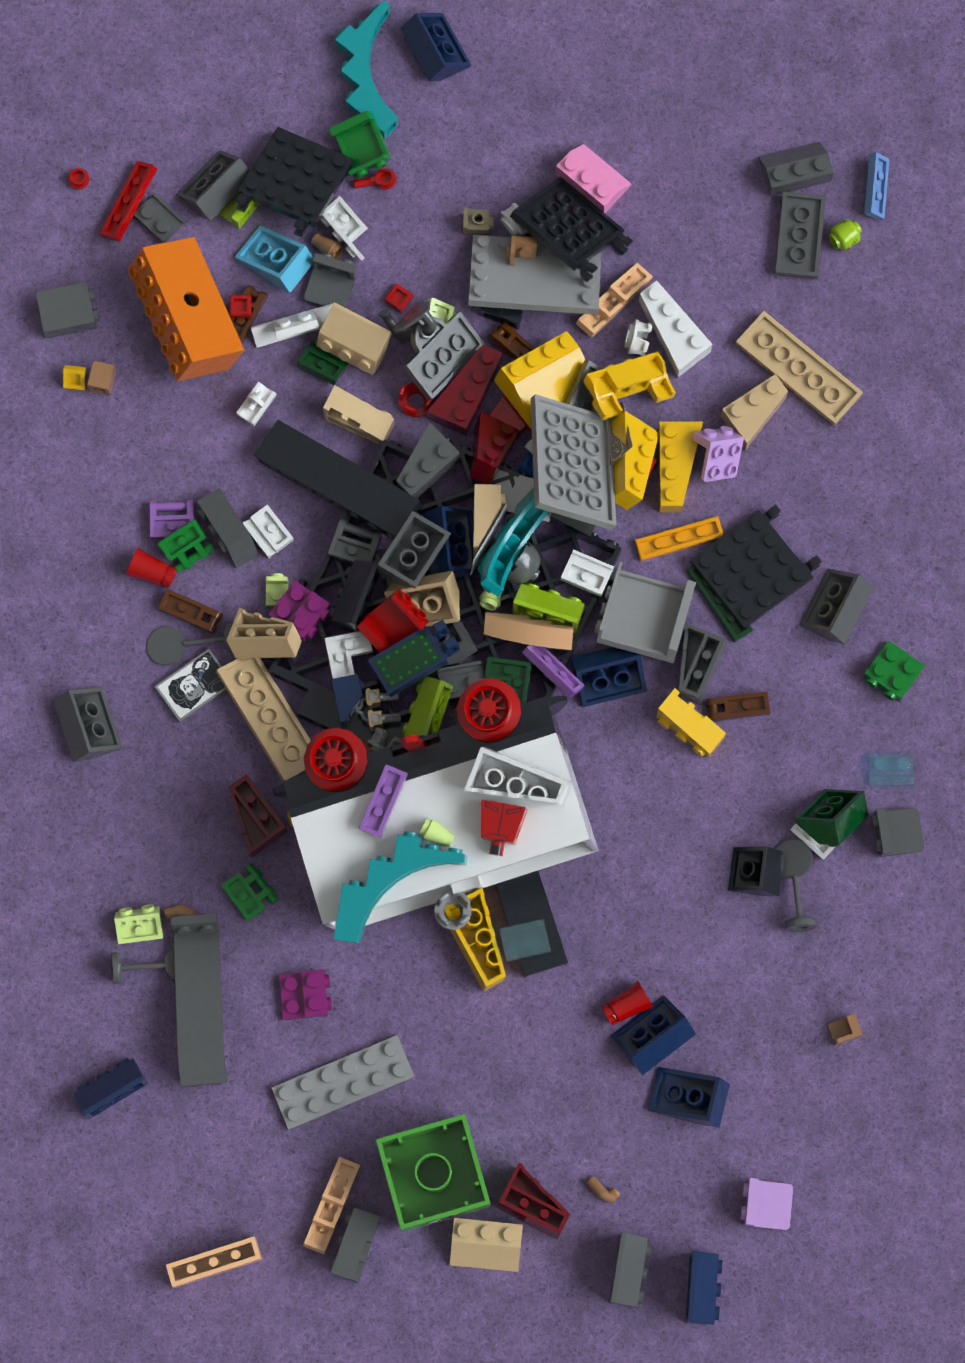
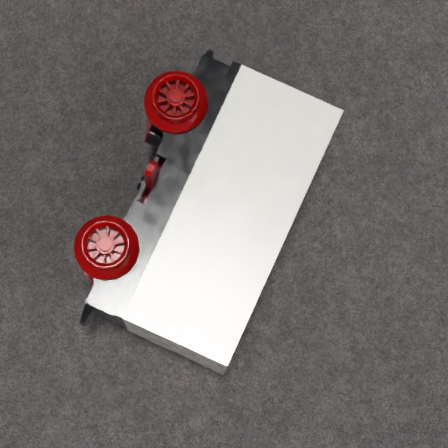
[272,678,599,930]

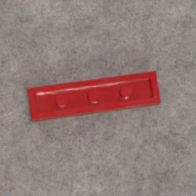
[99,161,157,242]

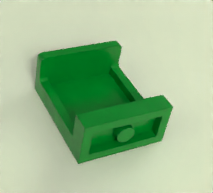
[329,111,392,179]

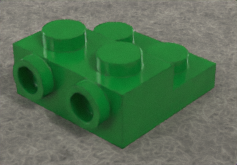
[863,641,925,702]

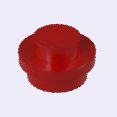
[68,168,90,189]

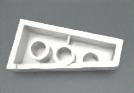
[639,280,712,378]
[464,747,571,804]

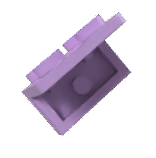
[693,426,744,482]
[740,1178,793,1230]

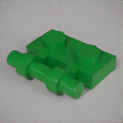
[158,518,215,573]
[221,864,279,922]

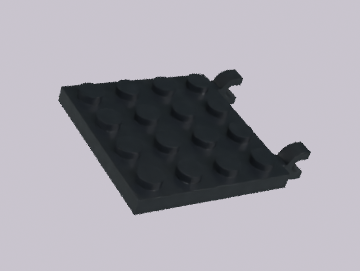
[236,127,354,238]
[510,177,633,282]
[690,504,822,630]

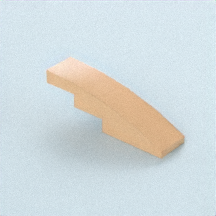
[576,263,653,338]
[484,612,573,650]
[303,1157,360,1255]

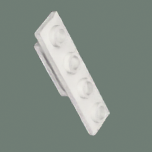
[320,196,368,261]
[251,303,333,348]

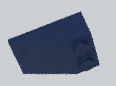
[648,1067,730,1128]

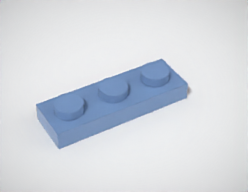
[864,152,890,220]

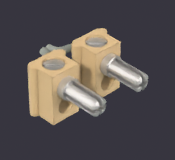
[356,688,401,732]

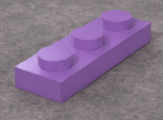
[522,645,585,698]
[359,765,408,838]

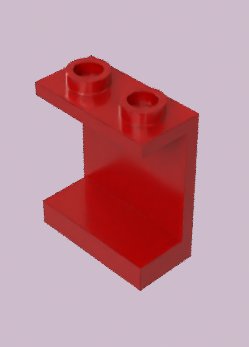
[356,588,429,653]

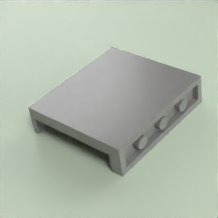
[594,561,696,663]

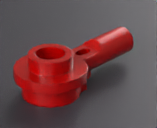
[354,169,397,190]

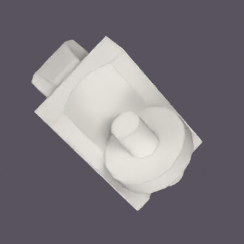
[236,382,277,426]

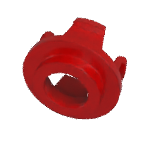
[398,383,434,418]

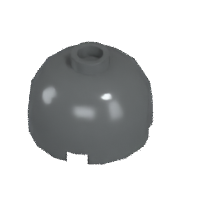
[506,541,541,585]

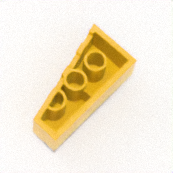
[658,421,703,512]

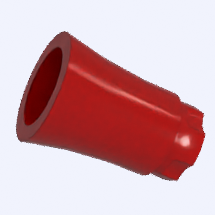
[126,548,177,588]
[601,980,653,1026]

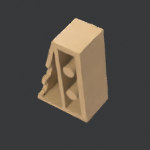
[721,374,788,451]
[323,385,395,446]
[227,608,302,658]

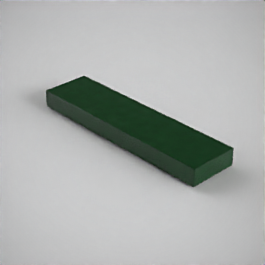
[686,566,753,643]

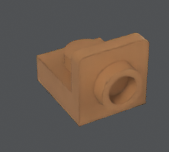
[506,236,537,266]

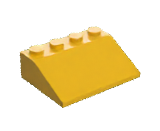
[494,331,585,430]

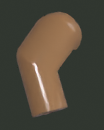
[164,904,196,920]
[587,1177,620,1203]

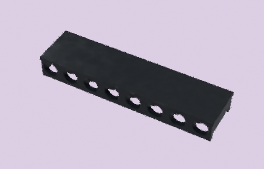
[254,420,423,540]
[495,871,568,978]

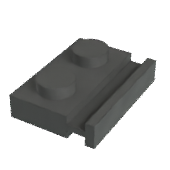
[133,193,186,243]
[437,661,484,701]

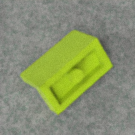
[220,193,260,229]

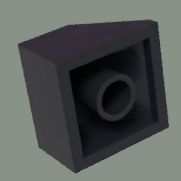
[728,846,785,896]

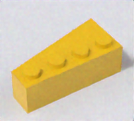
[611,411,659,510]
[444,887,506,992]

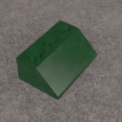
[795,789,869,847]

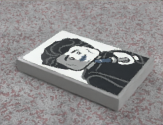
[155,649,227,723]

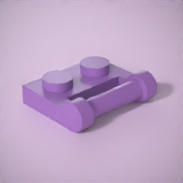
[150,499,194,539]

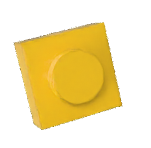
[63,365,86,390]

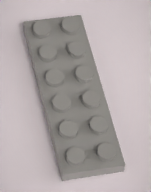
[272,1035,415,1130]

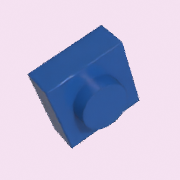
[517,453,534,479]

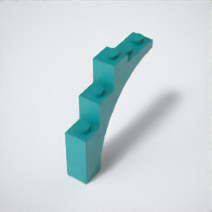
[335,0,399,140]
[477,488,549,597]
[334,831,468,944]

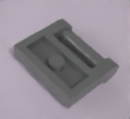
[328,519,382,564]

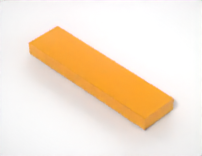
[634,516,724,561]

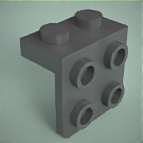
[304,253,357,308]
[871,808,924,857]

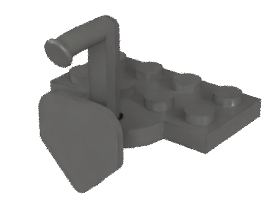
[378,301,485,400]

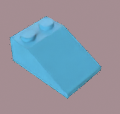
[235,225,313,293]

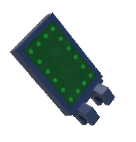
[368,620,461,698]

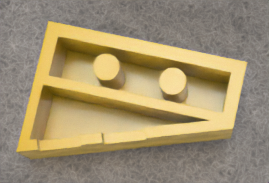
[656,688,726,758]

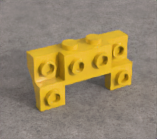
[583,351,676,421]

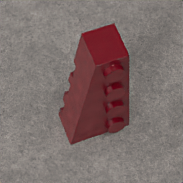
[427,345,503,436]

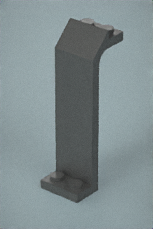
[171,914,228,1087]

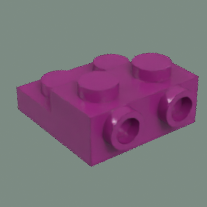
[268,580,331,642]
[279,969,332,1020]

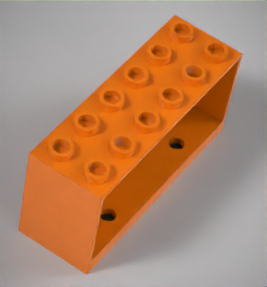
[128,237,244,382]

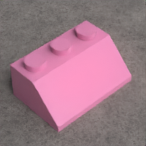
[556,144,632,213]

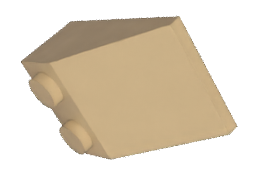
[474,484,505,558]

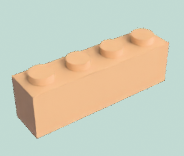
[166,1237,263,1288]

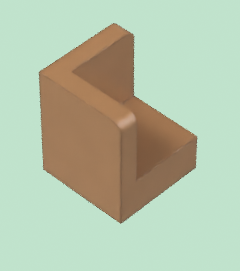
[87,361,116,395]
[828,1013,863,1046]

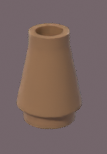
[311,233,344,260]

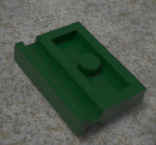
[297,339,349,385]

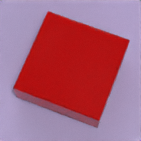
[384,283,414,313]
[229,295,252,318]

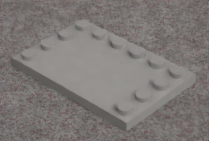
[468,235,601,315]
[530,394,616,530]

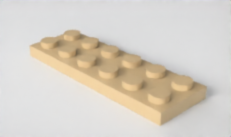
[736,311,863,426]
[216,658,311,781]

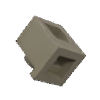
[463,207,494,236]

